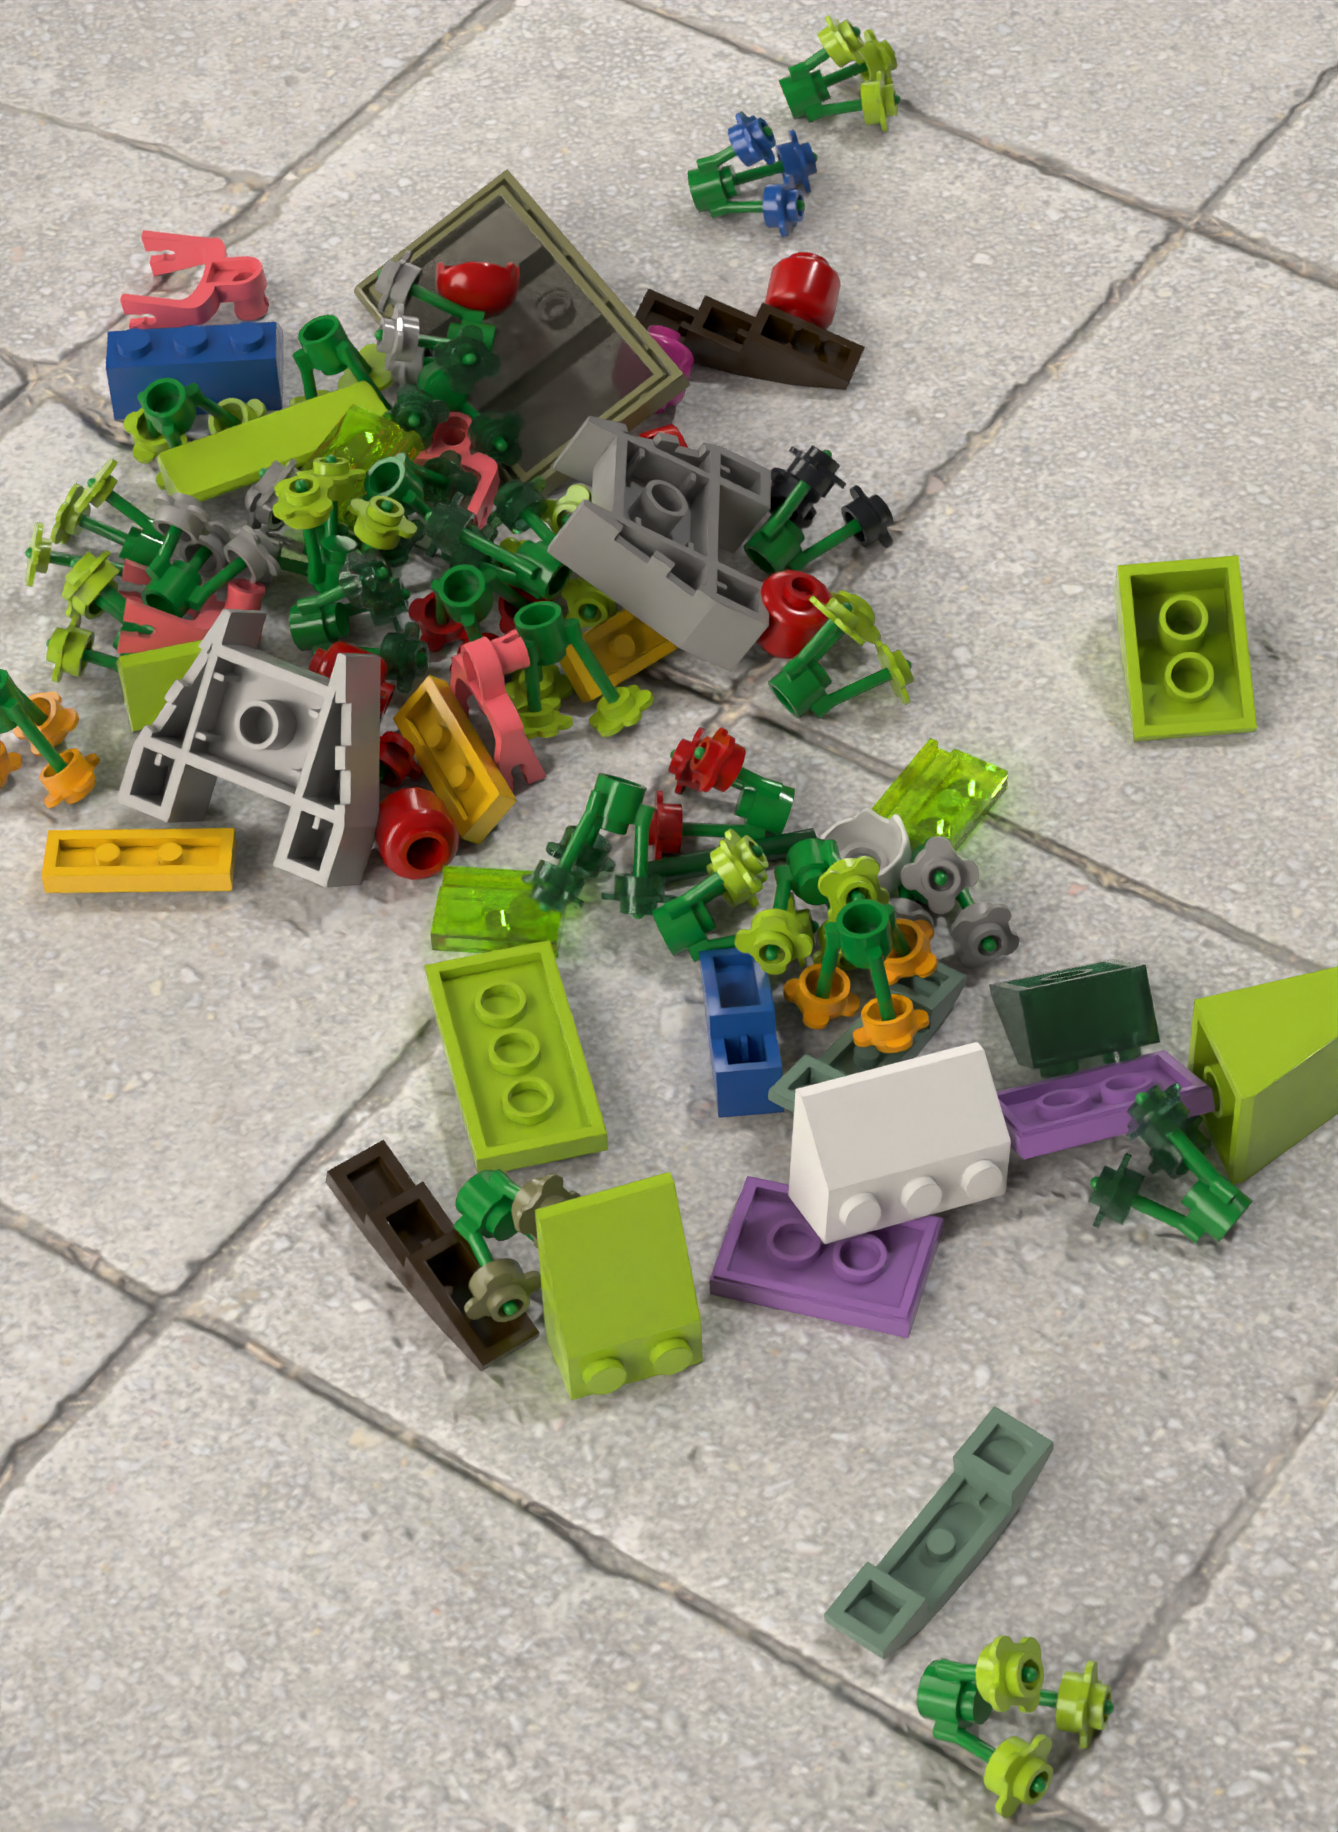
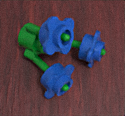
[688,111,818,237]

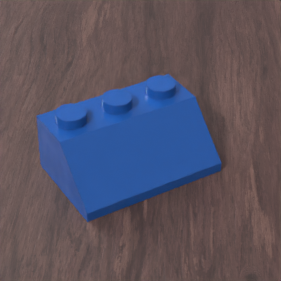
[106,322,284,420]

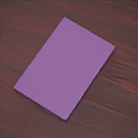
[997,1050,1215,1160]
[709,1176,943,1338]

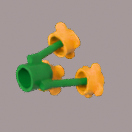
[0,669,100,808]
[783,899,938,1053]

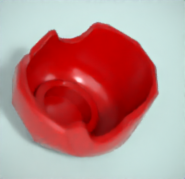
[435,261,520,320]

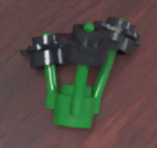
[743,445,894,576]

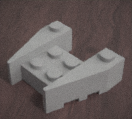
[547,416,771,672]
[116,609,381,888]

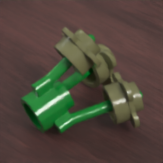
[454,1169,582,1322]

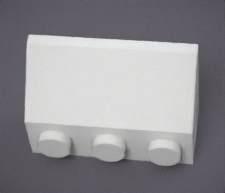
[788,1042,1011,1244]

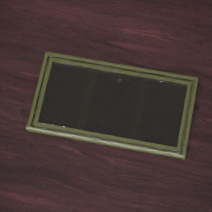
[354,169,691,508]

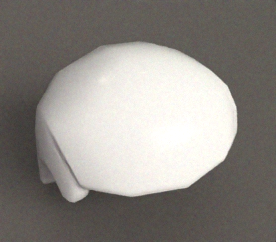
[820,808,912,895]

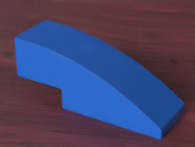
[699,948,785,1118]

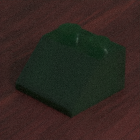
[989,959,1160,1077]

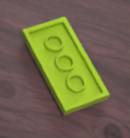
[424,940,608,1173]

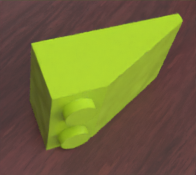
[1114,555,1257,742]
[535,1171,703,1401]

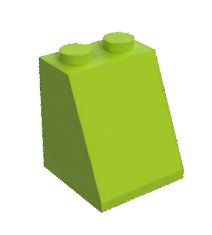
[1187,966,1338,1184]

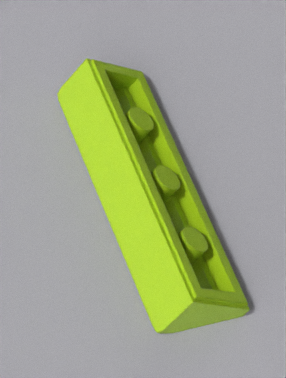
[157,381,397,502]

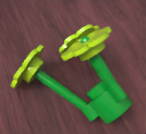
[25,459,165,587]
[505,601,654,740]

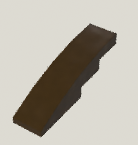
[635,288,865,390]
[325,1139,540,1372]

